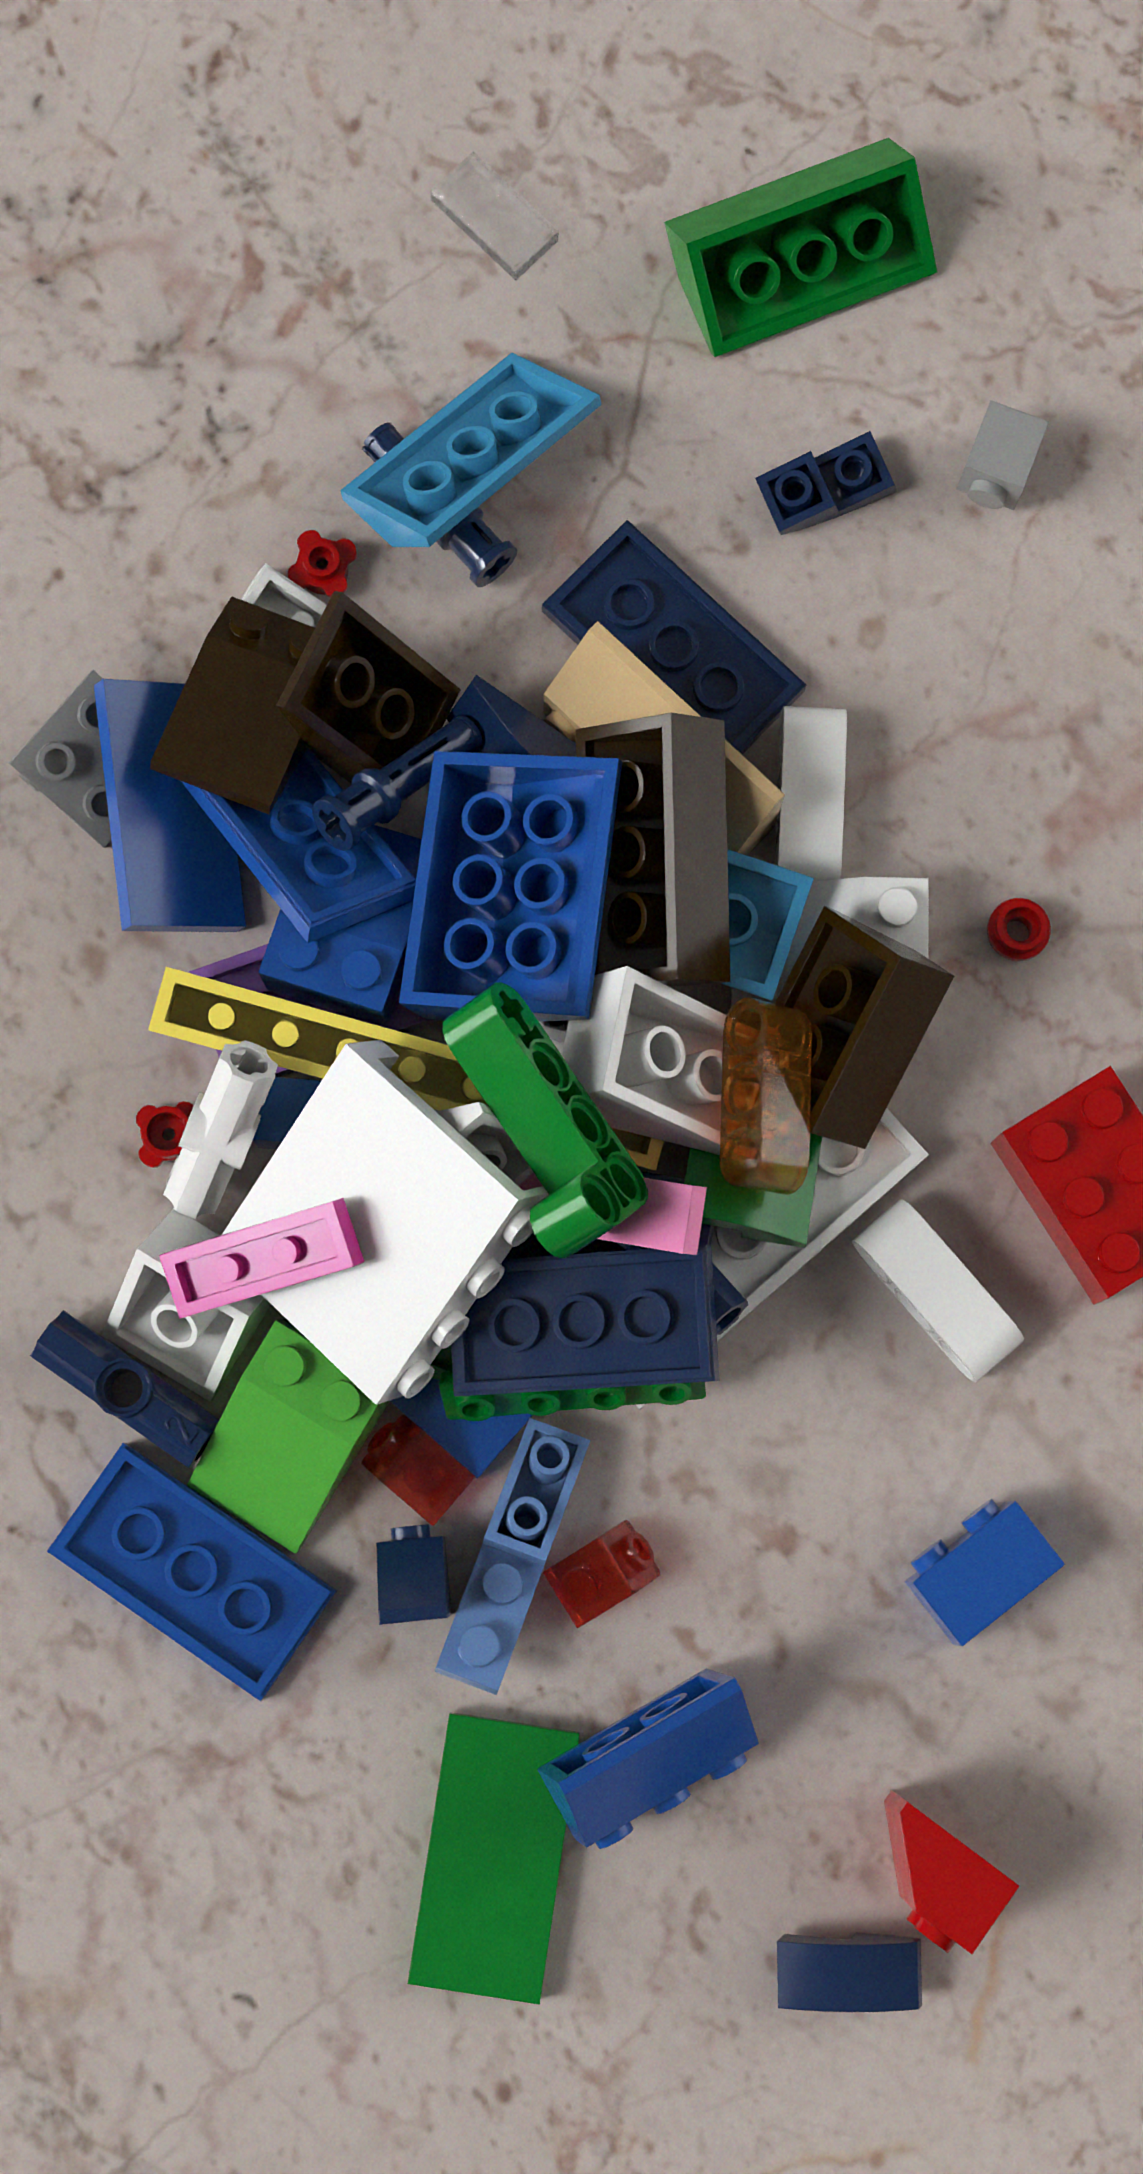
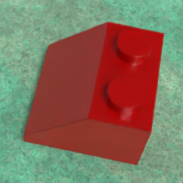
[884,1790,1019,1954]

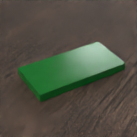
[407,1712,580,2005]

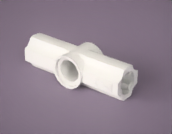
[163,1040,278,1219]

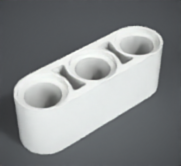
[775,706,847,881]
[852,1199,1024,1383]

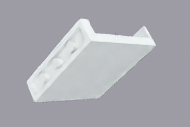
[222,1040,549,1405]

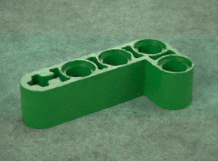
[442,982,648,1259]

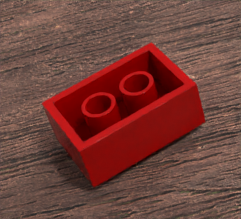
[990,1065,1143,1305]

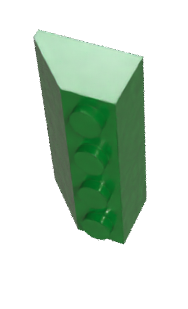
[664,137,938,357]

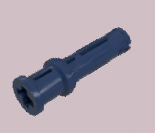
[362,422,518,587]
[312,715,483,851]

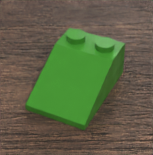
[187,1319,390,1554]

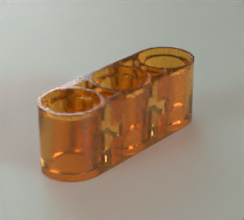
[720,998,812,1195]

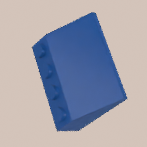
[399,751,622,1022]

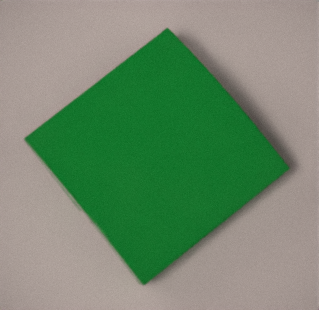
[684,1102,822,1248]

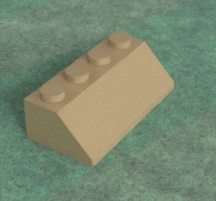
[543,621,785,855]

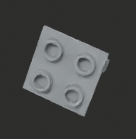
[9,670,111,848]

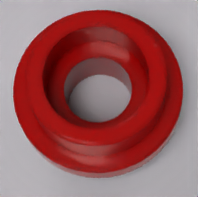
[987,898,1051,961]

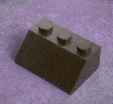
[761,906,955,1149]

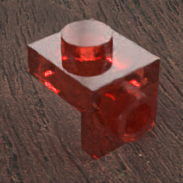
[543,1520,660,1628]

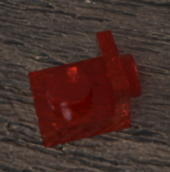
[361,1415,476,1526]

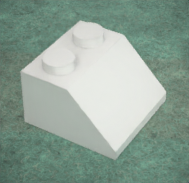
[101,1208,270,1402]

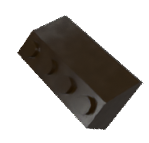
[576,712,731,986]

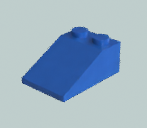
[258,825,422,1027]

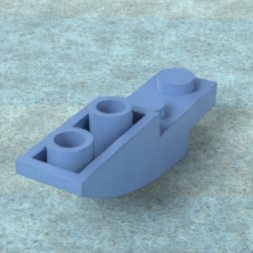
[435,1417,591,1695]

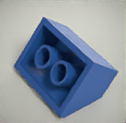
[537,1668,759,1849]

